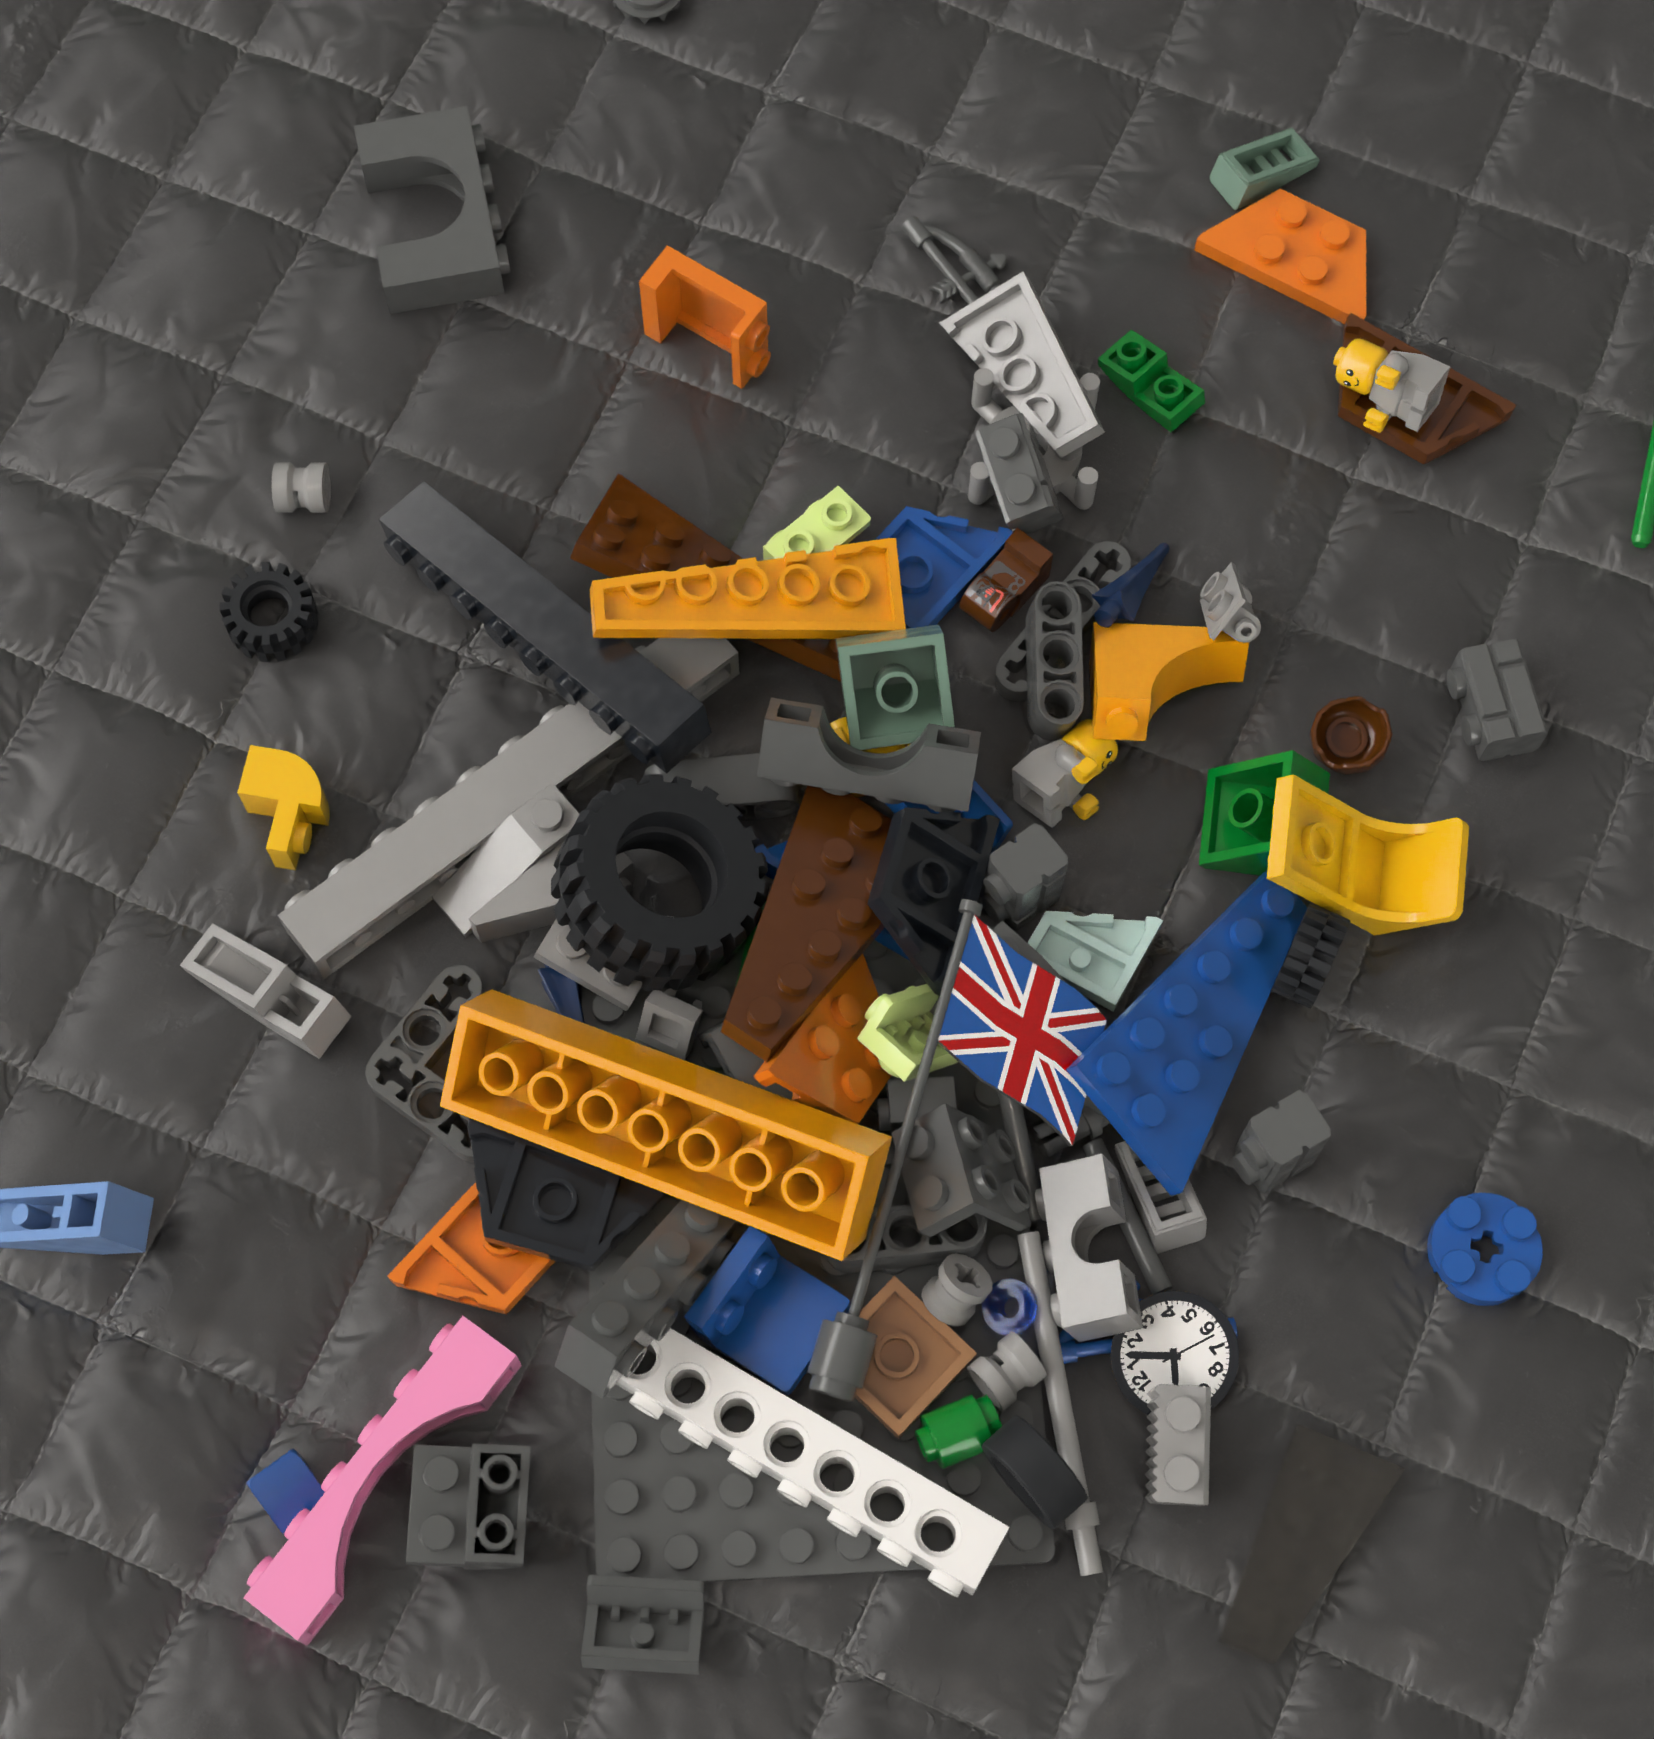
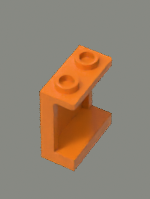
[639,245,771,389]

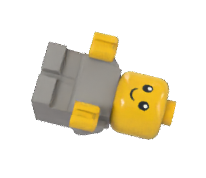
[1333,338,1450,433]
[1012,719,1118,828]

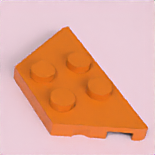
[1194,188,1366,324]
[754,953,892,1124]
[387,1182,555,1315]

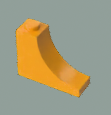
[1089,622,1249,741]

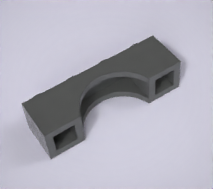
[757,697,981,812]

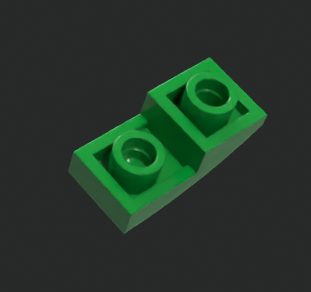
[1097,329,1205,432]

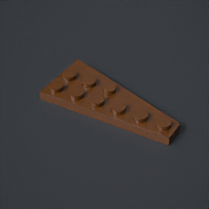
[570,473,841,682]

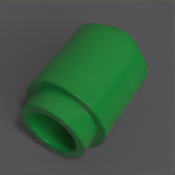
[914,1395,1002,1469]

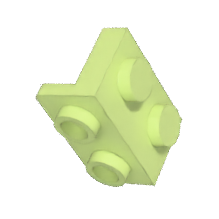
[763,485,871,560]
[857,984,958,1082]

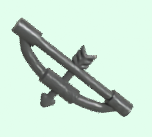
[902,216,1008,305]

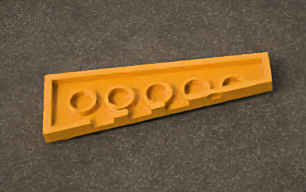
[590,538,906,639]

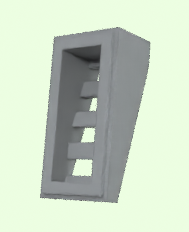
[1115,1141,1207,1254]

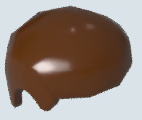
[1309,696,1393,775]

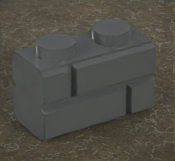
[975,413,1064,534]
[1446,638,1548,762]
[980,823,1068,931]
[1232,1089,1331,1193]

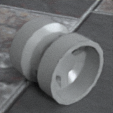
[272,462,331,513]
[967,1331,1047,1412]

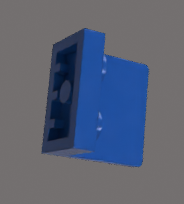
[684,1226,851,1395]

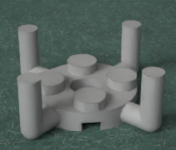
[968,368,1100,510]

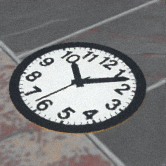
[1111,1291,1239,1415]

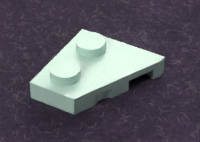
[1028,911,1163,1012]

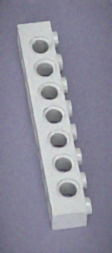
[616,1328,1010,1597]

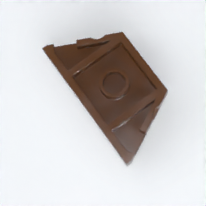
[1338,313,1516,465]

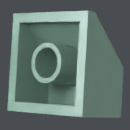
[835,625,955,750]

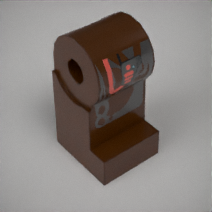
[959,527,1053,632]

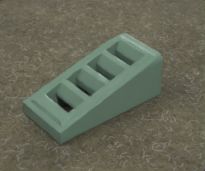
[1210,128,1320,210]

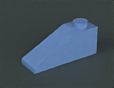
[0,1181,154,1255]

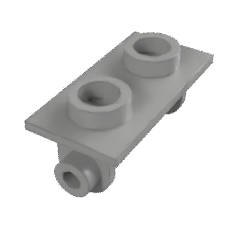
[1200,562,1261,643]

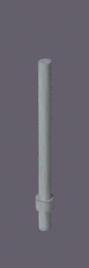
[1017,1231,1103,1576]

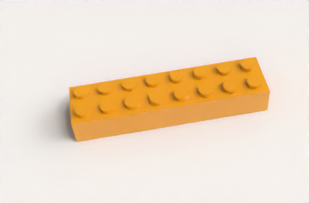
[440,989,892,1261]

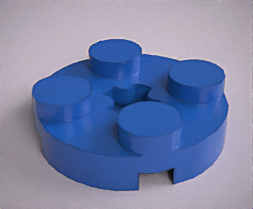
[1427,1193,1543,1306]

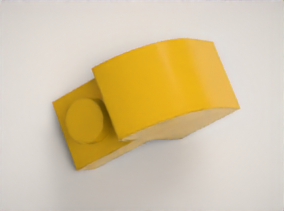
[237,745,330,870]

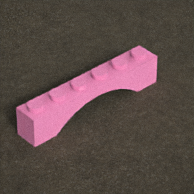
[243,1316,522,1646]

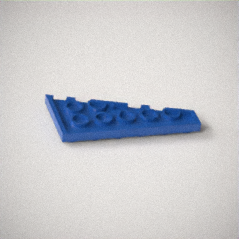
[1066,871,1307,1196]

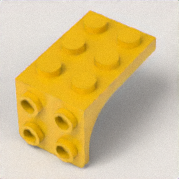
[1267,774,1469,936]

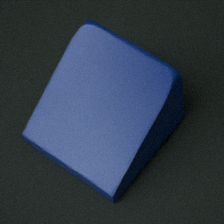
[246,1449,325,1535]

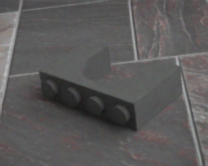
[354,106,511,314]

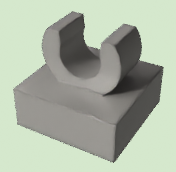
[636,988,703,1060]

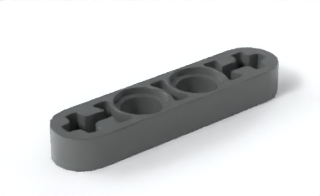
[995,541,1131,702]

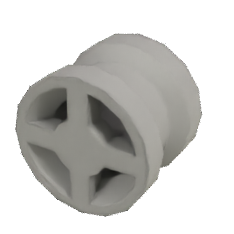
[921,1253,993,1326]

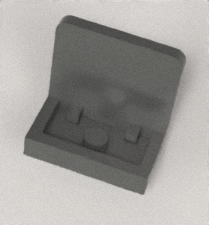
[891,1104,1031,1237]

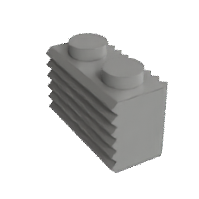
[1144,1384,1211,1506]

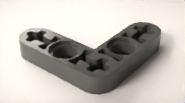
[365,965,485,1163]

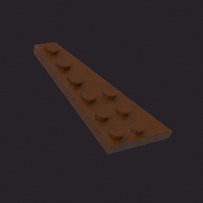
[721,785,892,1062]

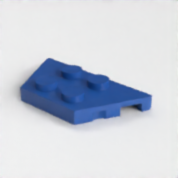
[875,506,1013,629]

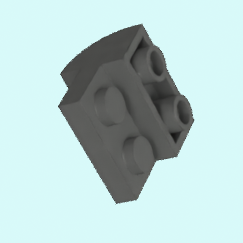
[406,1443,530,1570]

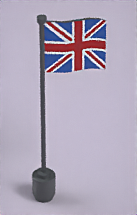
[807,899,1107,1402]

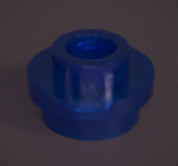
[982,1278,1038,1335]

